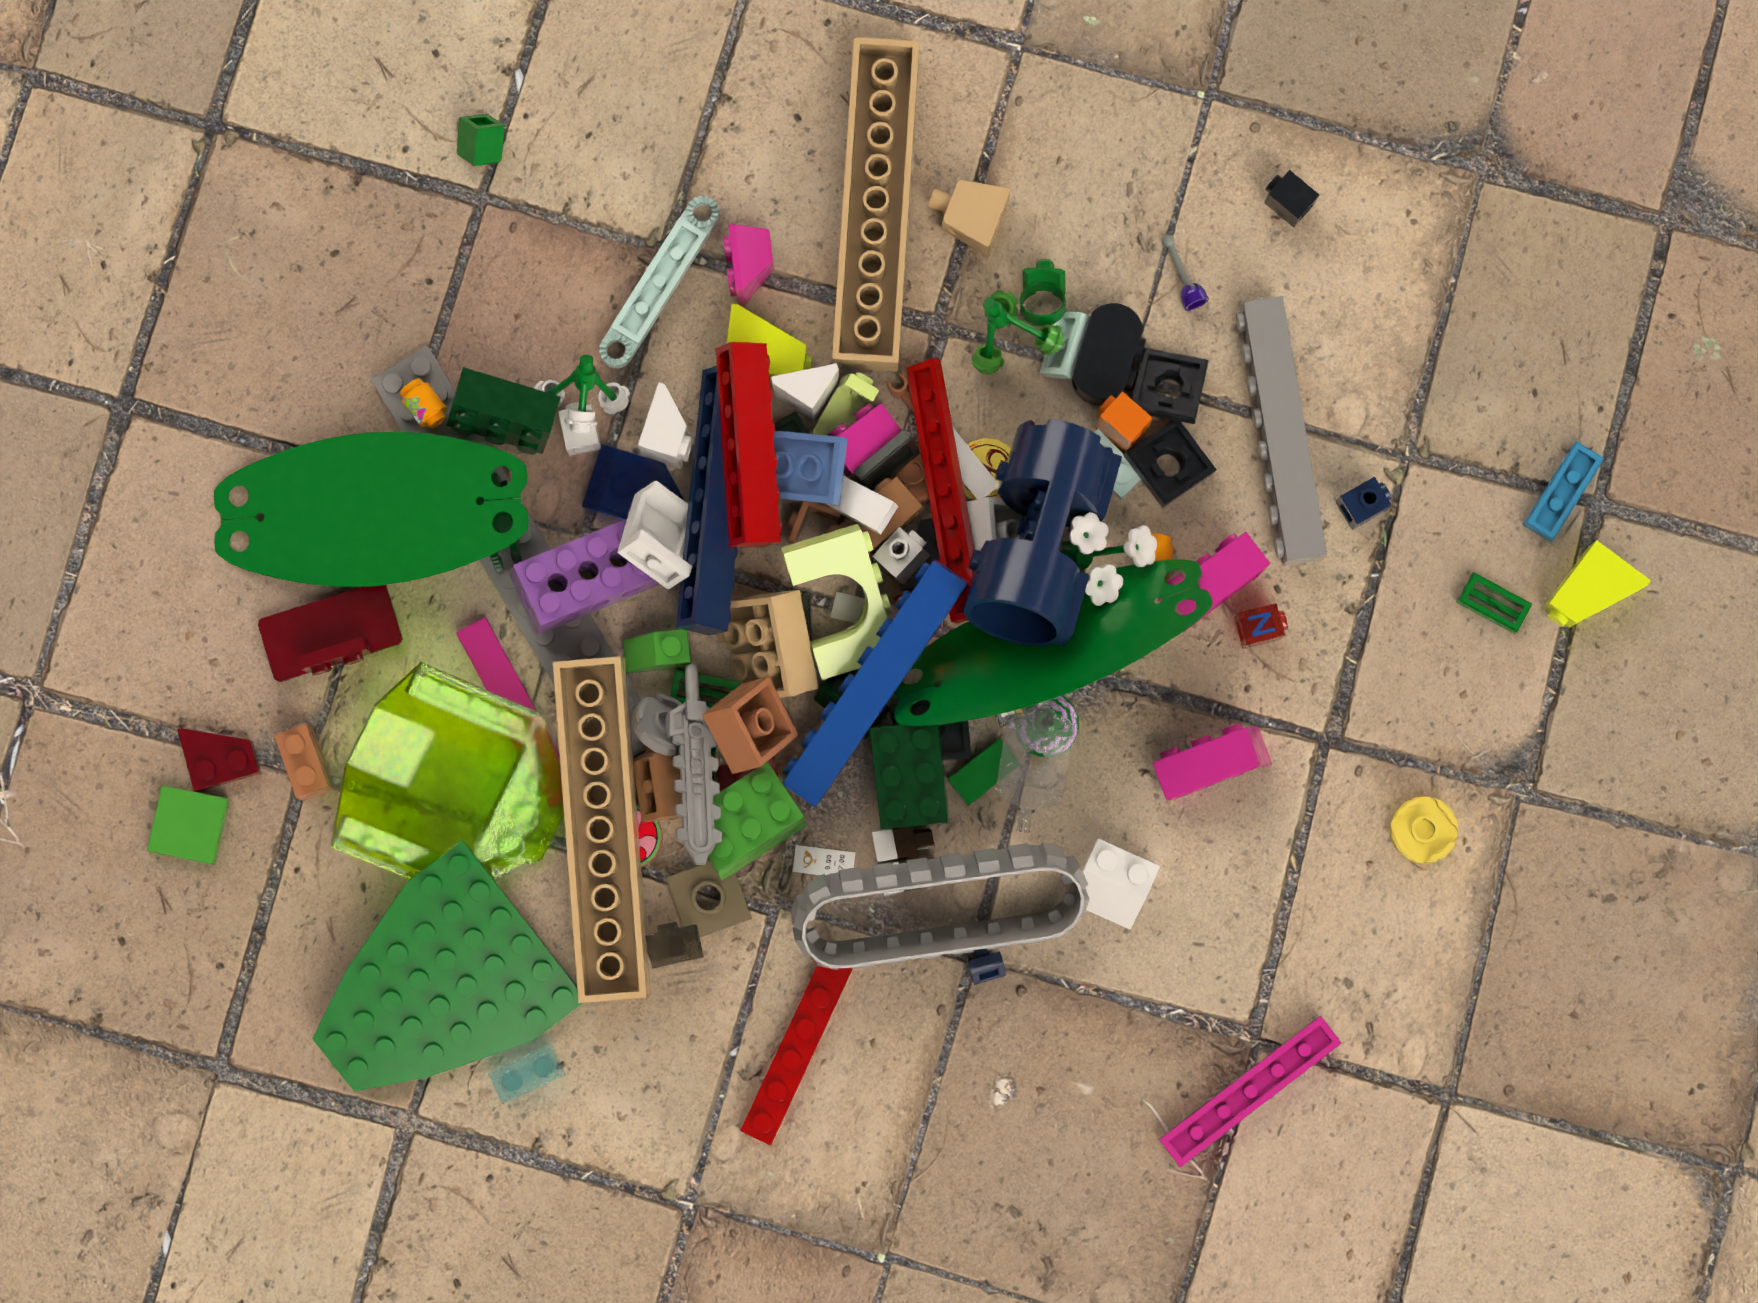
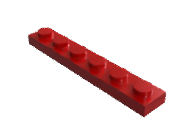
[740,966,853,1146]

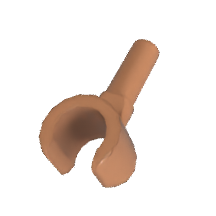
[888,374,914,414]

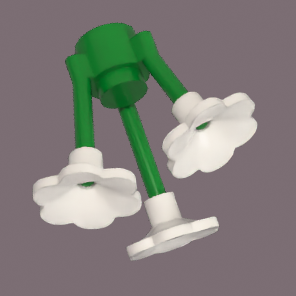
[1060,512,1157,606]

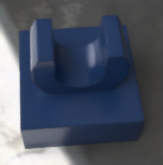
[968,948,1006,985]

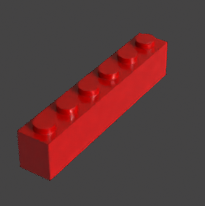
[715,342,782,547]

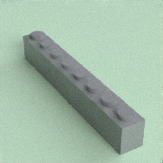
[1236,296,1327,566]

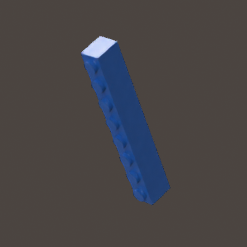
[782,560,970,807]

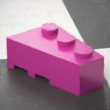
[1152,723,1272,801]

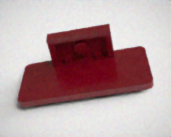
[258,585,403,682]

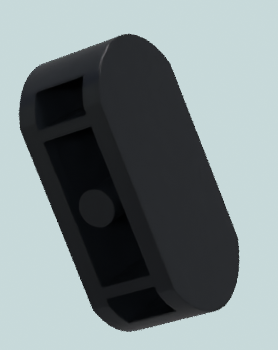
[1072,303,1146,406]

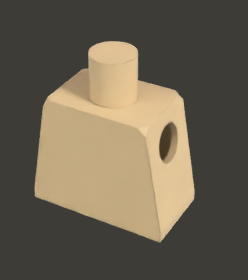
[928,180,1011,255]

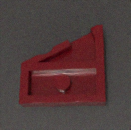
[177,728,261,792]

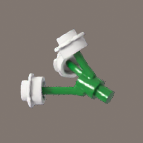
[534,355,630,432]

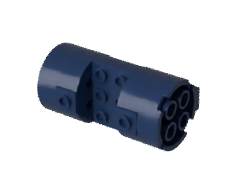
[964,419,1122,647]

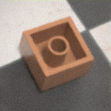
[702,676,798,774]

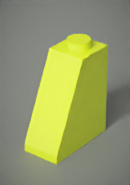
[726,304,813,381]
[1543,540,1651,628]

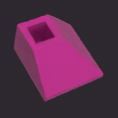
[723,224,774,306]

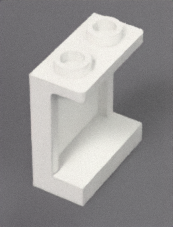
[617,481,692,589]

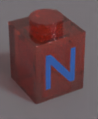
[1234,603,1288,649]

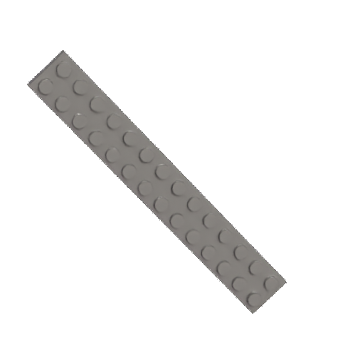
[371,345,645,758]

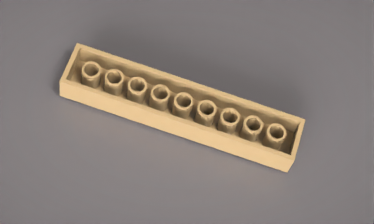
[832,37,920,372]
[553,656,651,1003]

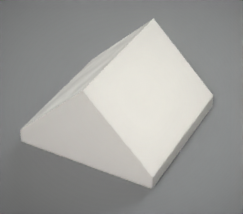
[771,363,839,422]

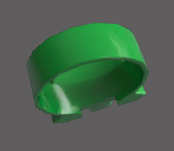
[1019,259,1066,326]

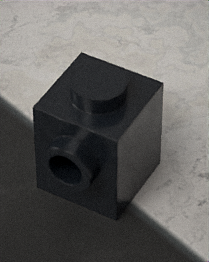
[1264,170,1319,227]

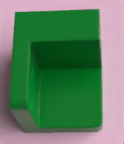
[457,113,505,166]

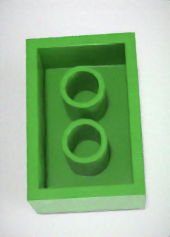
[707,762,807,881]

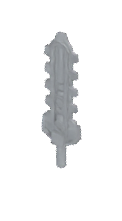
[665,664,722,865]

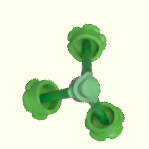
[972,291,1065,375]

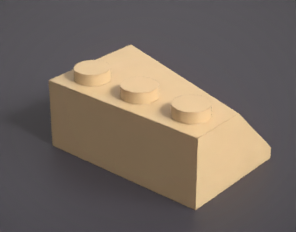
[716,590,818,698]

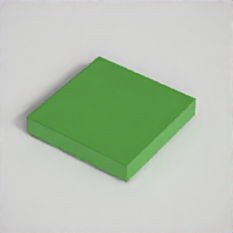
[147,785,230,865]

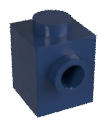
[1336,477,1392,530]

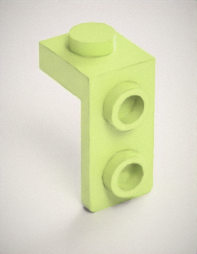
[812,372,879,436]

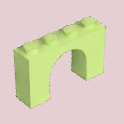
[781,524,892,680]

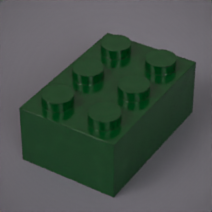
[446,367,561,455]
[870,725,950,831]

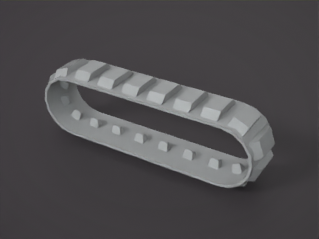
[791,843,1090,970]

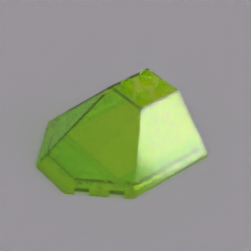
[330,662,564,879]

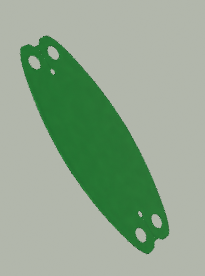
[214,432,529,587]
[894,559,1213,726]

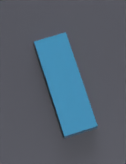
[1523,441,1605,543]

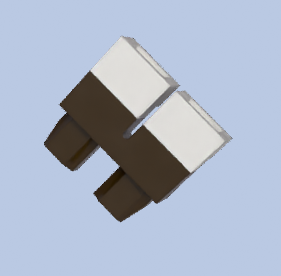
[872,827,935,897]

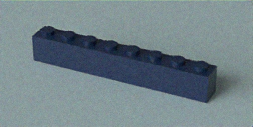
[675,366,738,636]

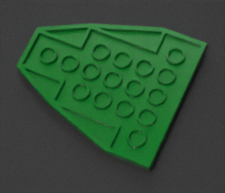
[312,839,583,1092]

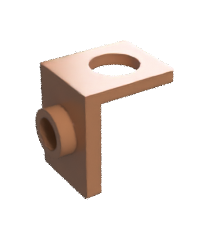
[787,501,842,545]

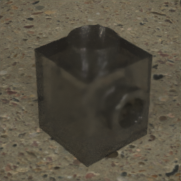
[645,922,704,969]

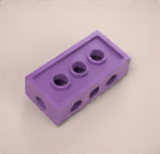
[510,519,659,635]

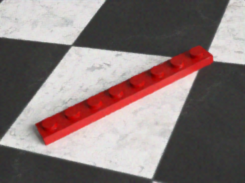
[906,358,975,624]

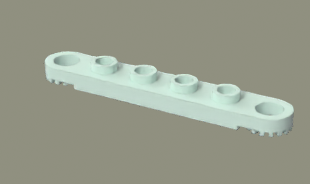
[599,196,719,368]

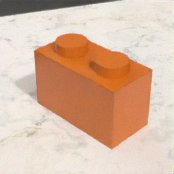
[1096,391,1153,454]

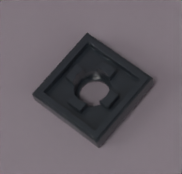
[1132,348,1209,424]
[1123,420,1217,508]

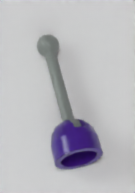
[1162,235,1209,311]

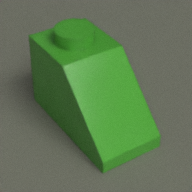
[623,629,692,674]

